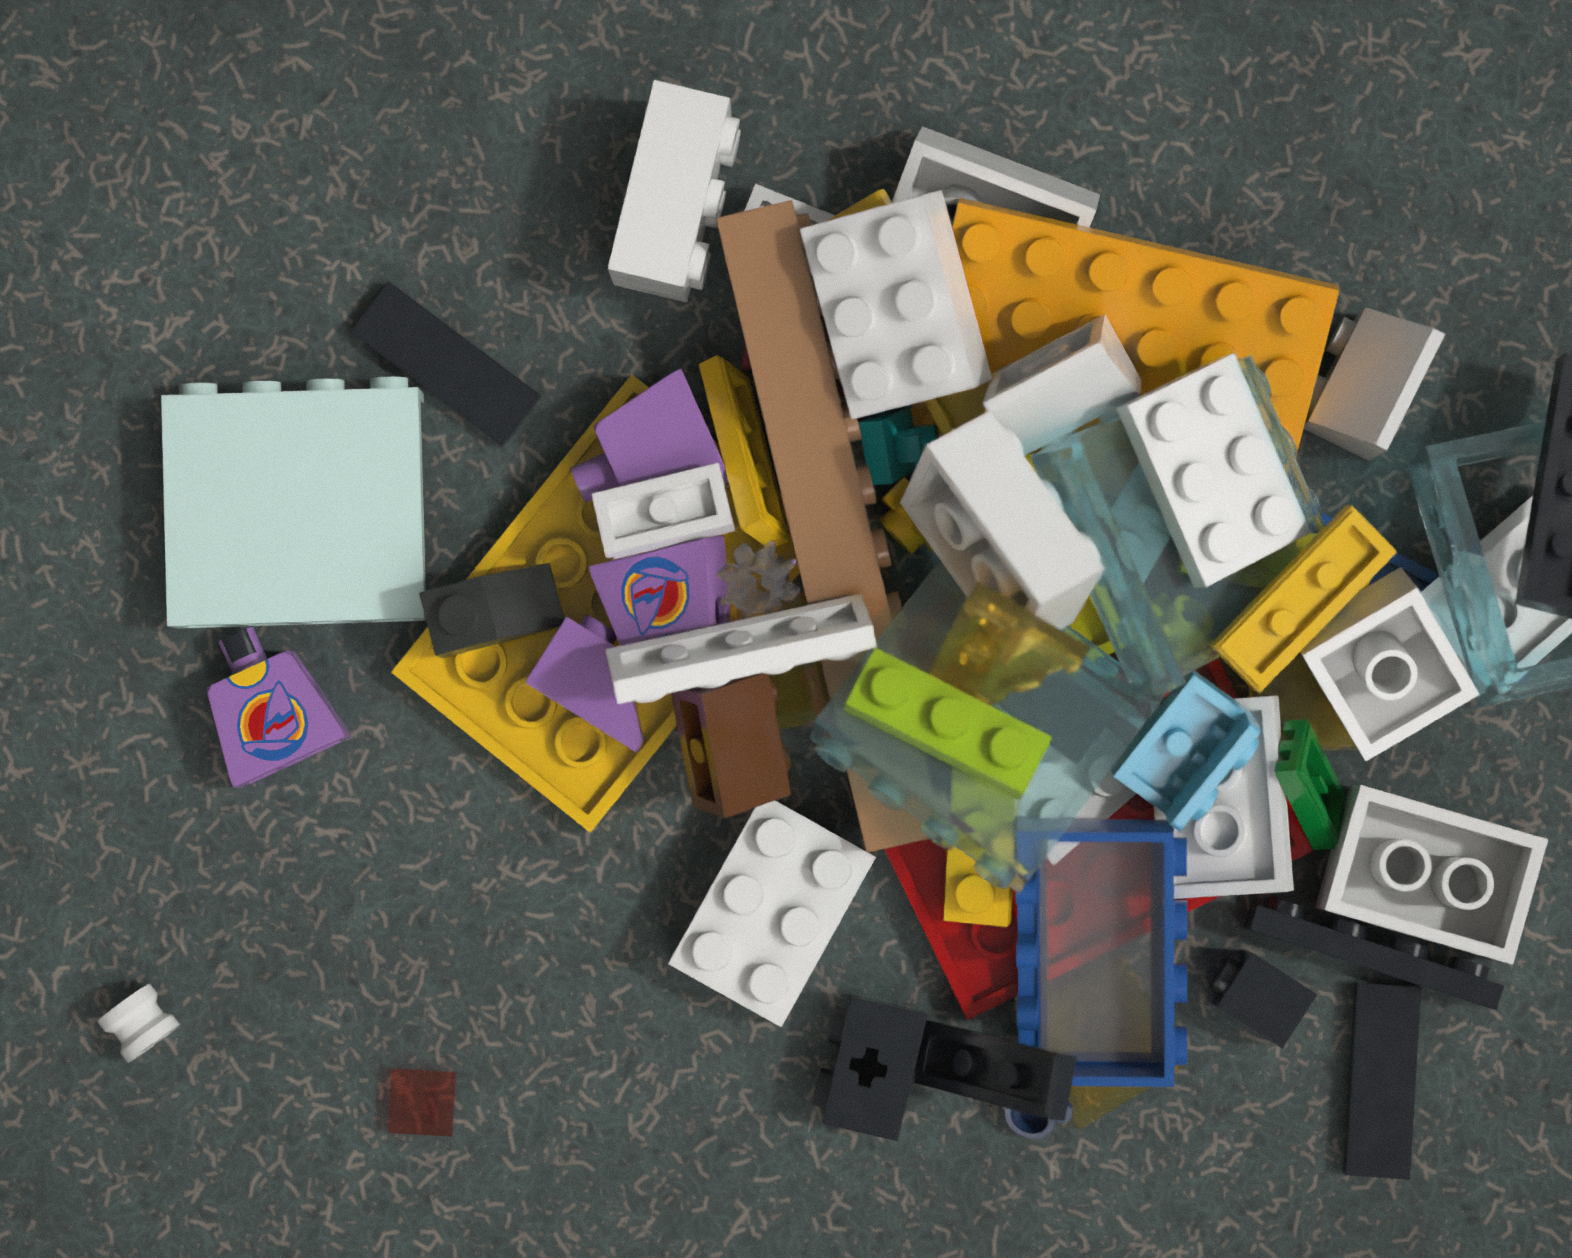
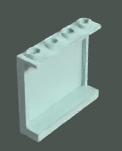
[161,377,426,629]

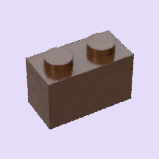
[671,673,791,818]

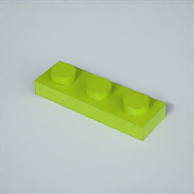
[843,647,1053,801]

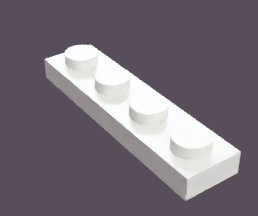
[606,594,877,704]

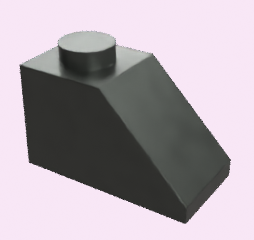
[419,563,565,658]

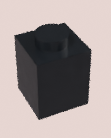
[1210,950,1317,1049]

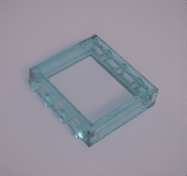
[1407,421,1572,708]

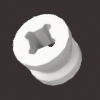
[98,984,180,1063]

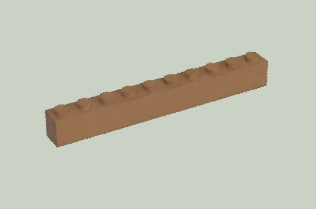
[716,200,950,853]

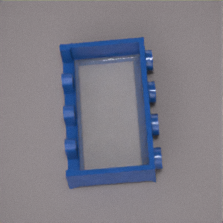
[1015,817,1187,1087]

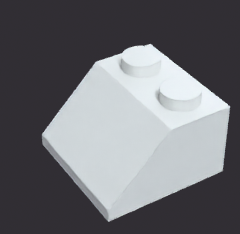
[1304,307,1445,461]
[983,314,1142,455]
[1300,567,1480,761]

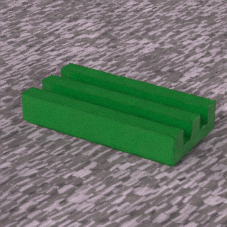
[1274,719,1346,850]

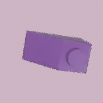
[525,614,645,752]

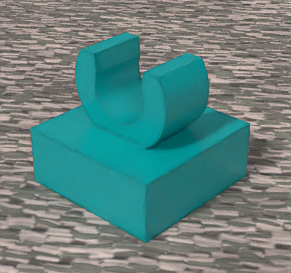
[859,405,939,485]

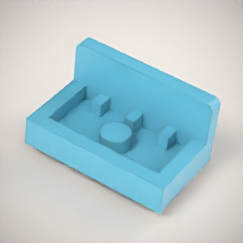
[1110,668,1261,831]

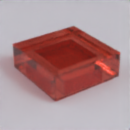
[388,1068,457,1137]

